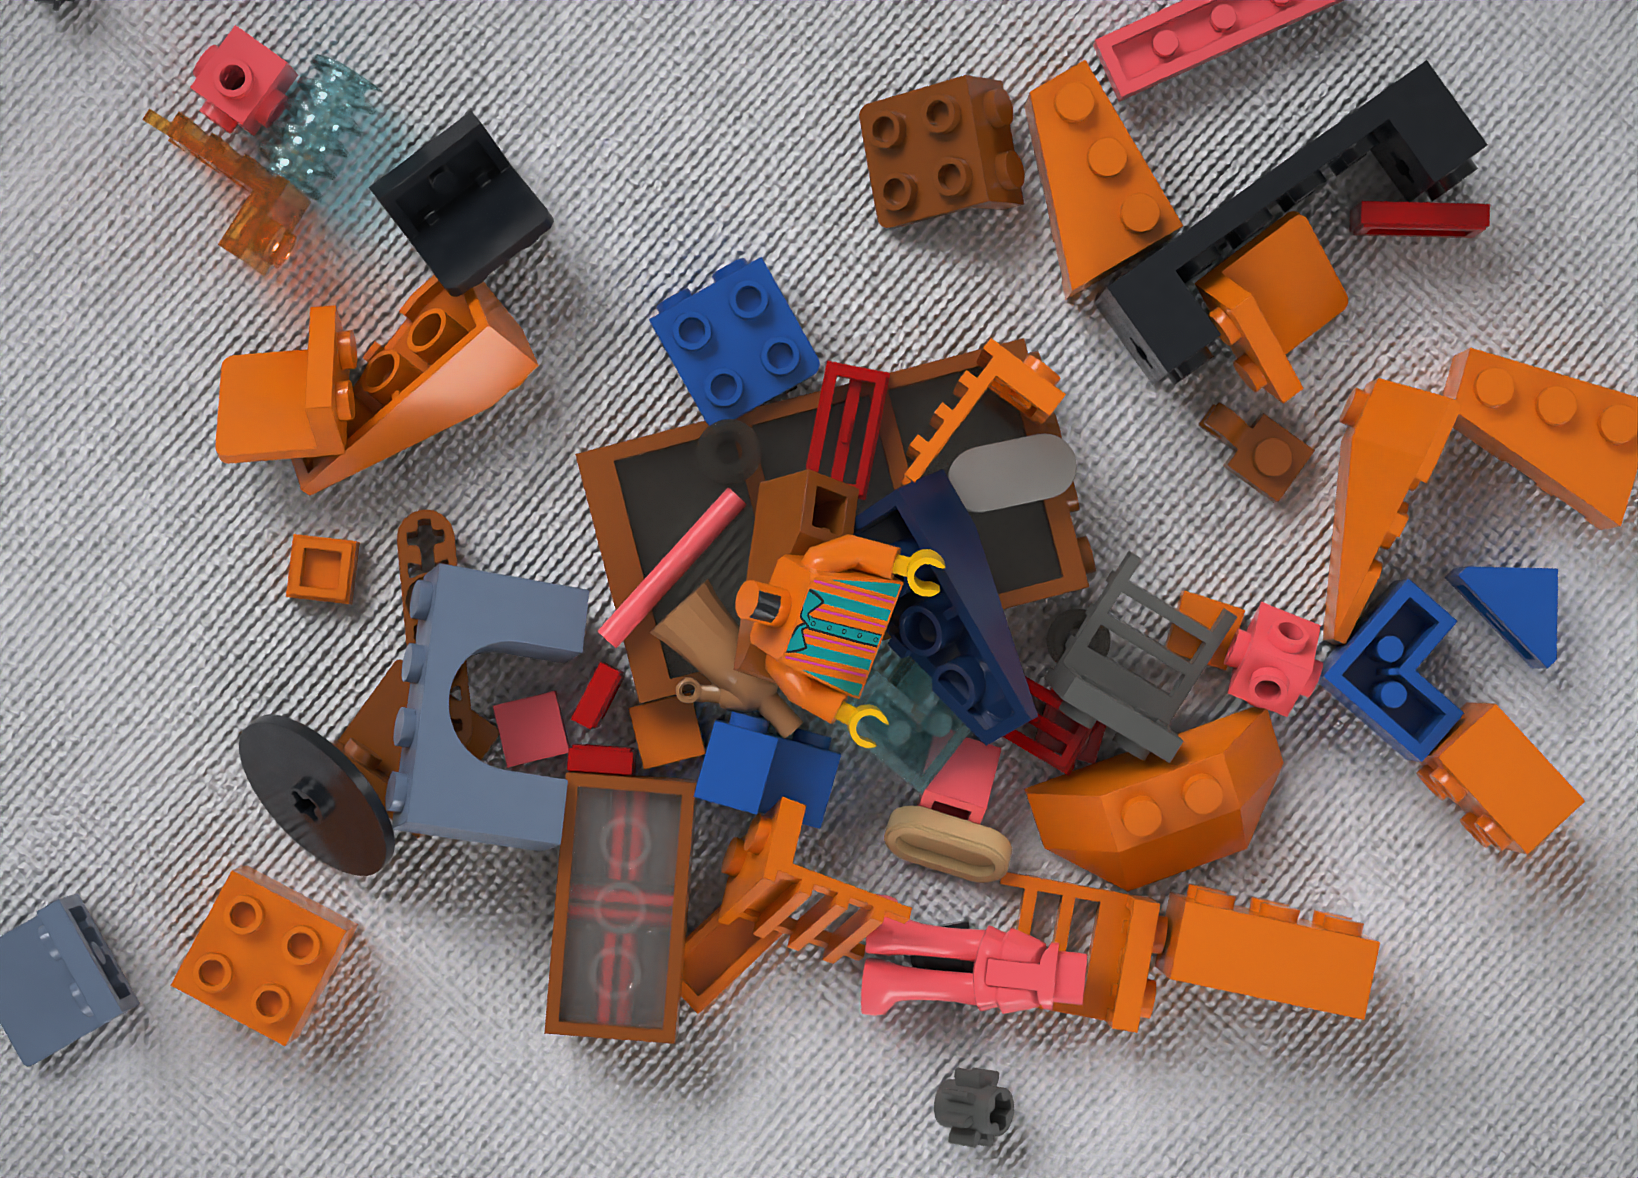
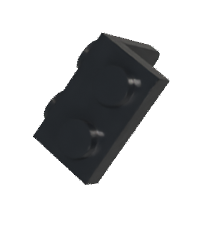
[369,111,554,297]

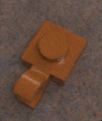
[1198,402,1315,503]

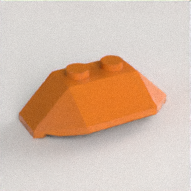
[1024,707,1284,892]

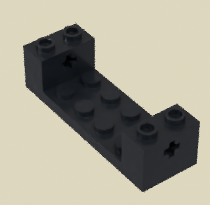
[1094,60,1488,385]

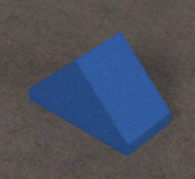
[1444,566,1558,669]

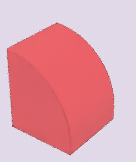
[917,730,1002,824]

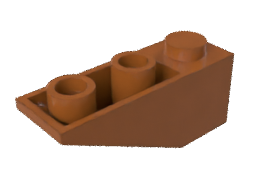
[733,469,859,684]

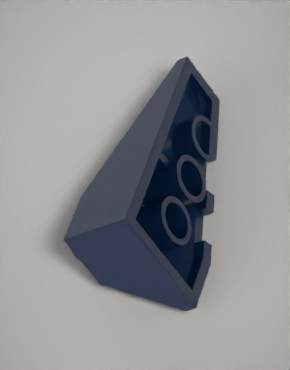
[853,469,1038,746]

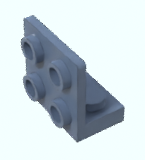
[0,893,140,1067]

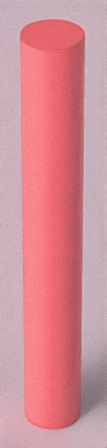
[597,487,747,648]

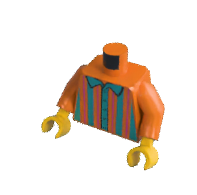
[735,534,945,748]

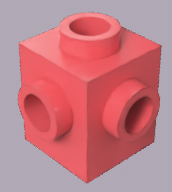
[190,25,299,136]
[1224,602,1323,717]

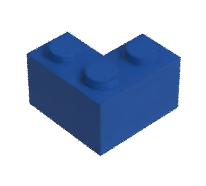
[1318,578,1464,762]
[693,711,841,829]

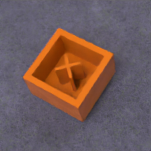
[1416,702,1585,855]
[171,865,358,1046]

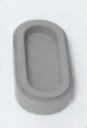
[947,433,1077,513]

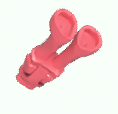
[861,894,1088,1016]

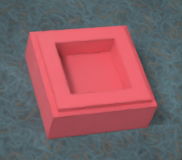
[493,691,570,768]

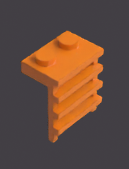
[900,338,1066,485]
[717,797,912,964]
[999,872,1168,1033]

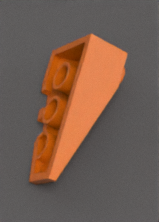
[291,275,539,496]
[1322,378,1463,645]

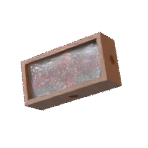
[544,771,698,1044]

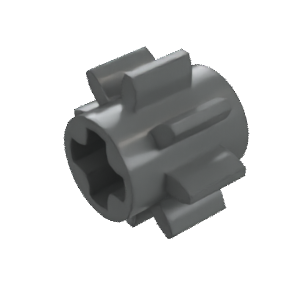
[934,1067,1014,1148]

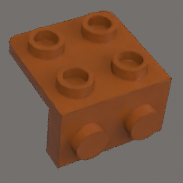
[859,75,1025,228]

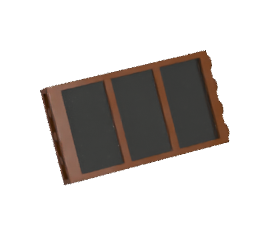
[575,338,1096,704]

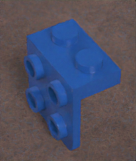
[649,257,820,428]

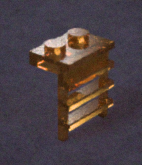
[142,109,311,276]

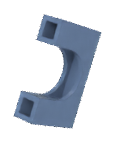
[385,563,590,852]

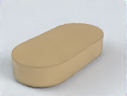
[884,805,1012,883]

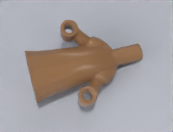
[650,579,803,739]

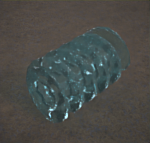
[257,54,383,202]

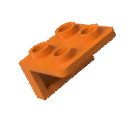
[1194,211,1348,404]
[215,305,357,464]

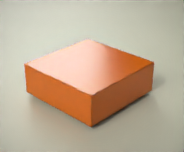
[286,534,360,605]
[1165,590,1245,671]
[628,692,706,770]

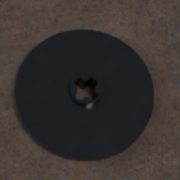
[239,714,395,876]

